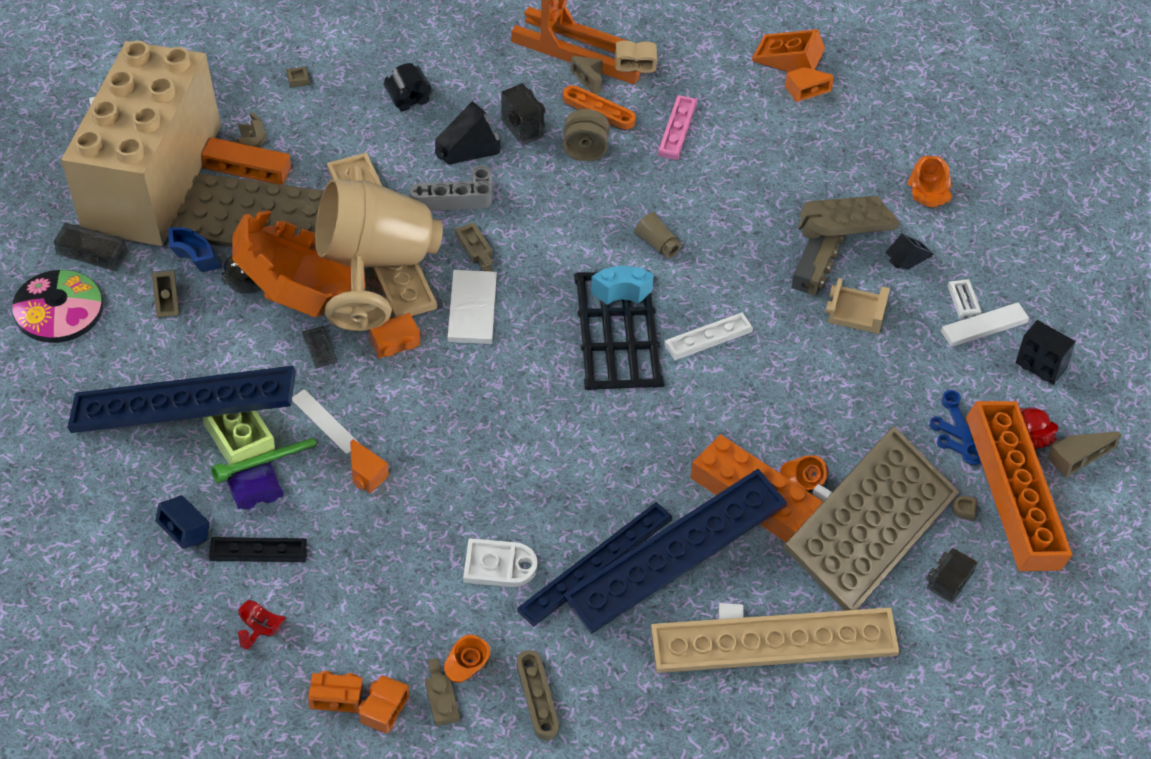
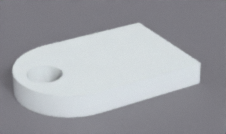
[463,538,537,587]

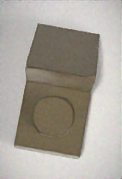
[571,56,603,94]

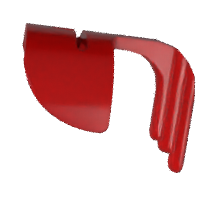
[238,600,287,650]

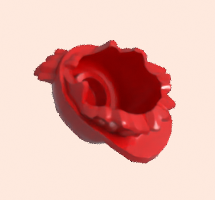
[1020,407,1058,450]

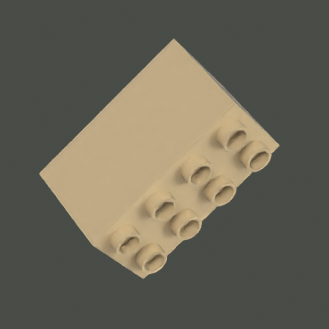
[61,41,222,246]

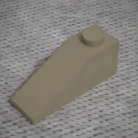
[1048,431,1121,477]

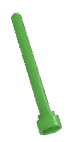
[211,438,317,484]

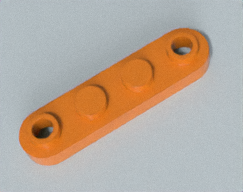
[563,85,636,130]

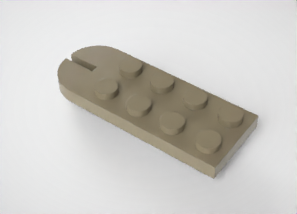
[798,196,900,239]

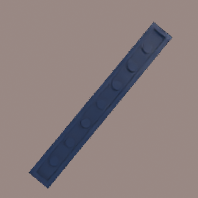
[517,502,672,627]

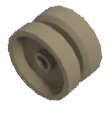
[563,109,609,161]

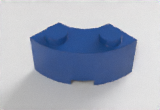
[168,227,222,272]

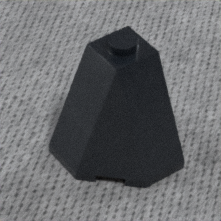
[435,102,500,165]

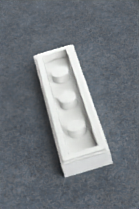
[941,302,1029,347]
[664,312,753,360]

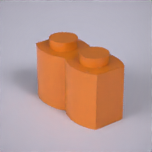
[358,675,410,734]

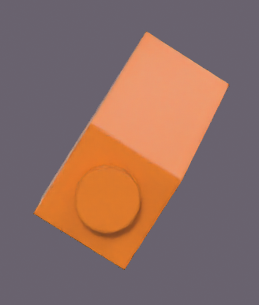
[785,67,834,102]
[350,439,389,493]

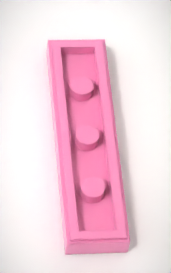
[658,95,697,160]

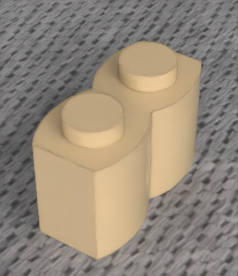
[615,41,657,73]

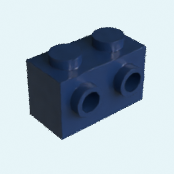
[155,495,210,549]

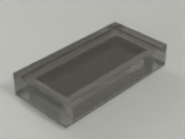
[302,326,337,369]

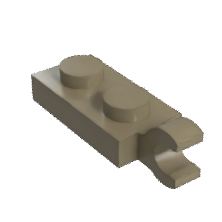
[455,223,493,272]
[425,658,460,726]

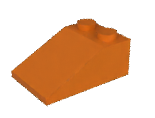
[752,29,825,72]

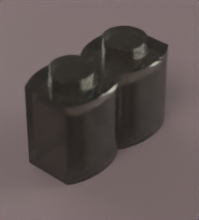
[926,548,978,603]

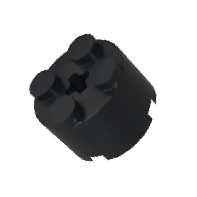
[384,63,431,112]

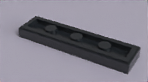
[209,537,307,562]

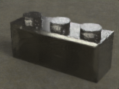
[54,223,127,271]

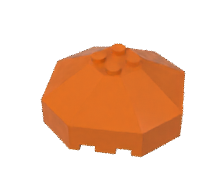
[232,210,366,317]

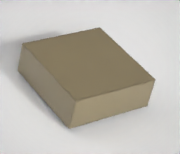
[286,66,310,88]

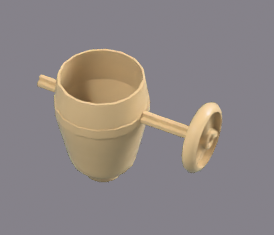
[315,166,443,331]

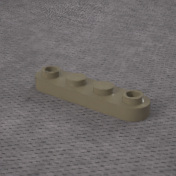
[517,650,559,740]

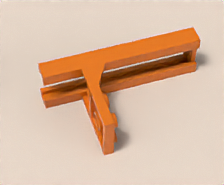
[511,0,643,85]

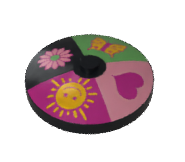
[12,270,103,343]

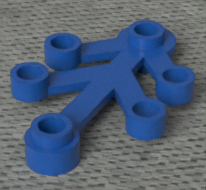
[929,390,981,465]

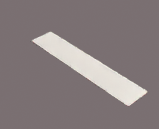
[292,389,359,454]

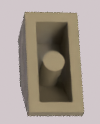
[152,269,179,317]

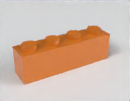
[201,137,291,185]

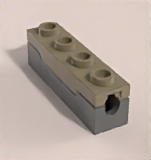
[791,235,846,296]

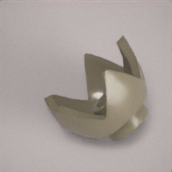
[231,111,267,147]

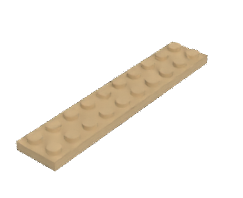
[327,153,437,318]
[650,607,899,673]

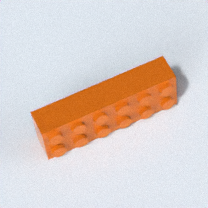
[690,434,823,542]

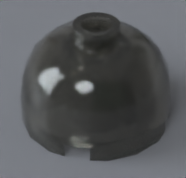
[221,254,260,294]

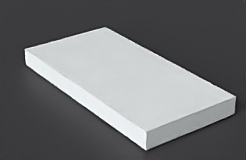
[448,270,497,344]

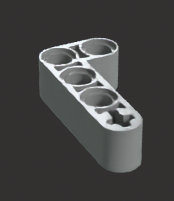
[410,165,493,211]

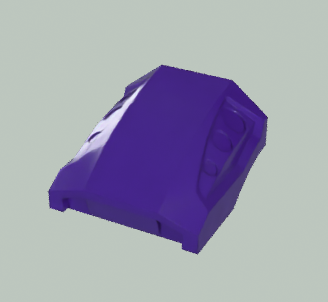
[227,463,283,510]

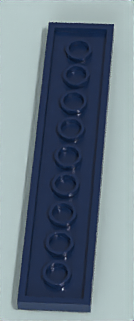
[67,365,296,433]
[563,469,787,634]

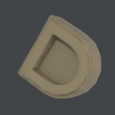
[952,496,977,521]

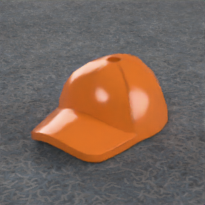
[780,455,829,490]
[444,634,490,683]

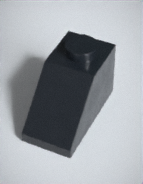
[885,233,934,270]

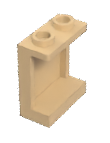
[825,278,890,334]

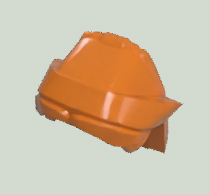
[907,155,952,207]

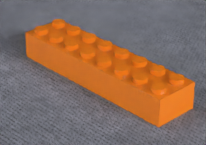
[966,401,1073,571]

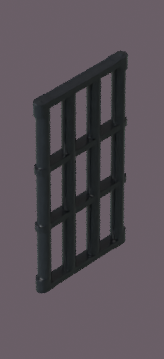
[574,270,664,390]

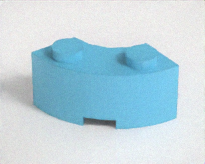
[591,266,654,305]

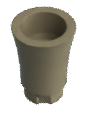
[634,212,682,259]

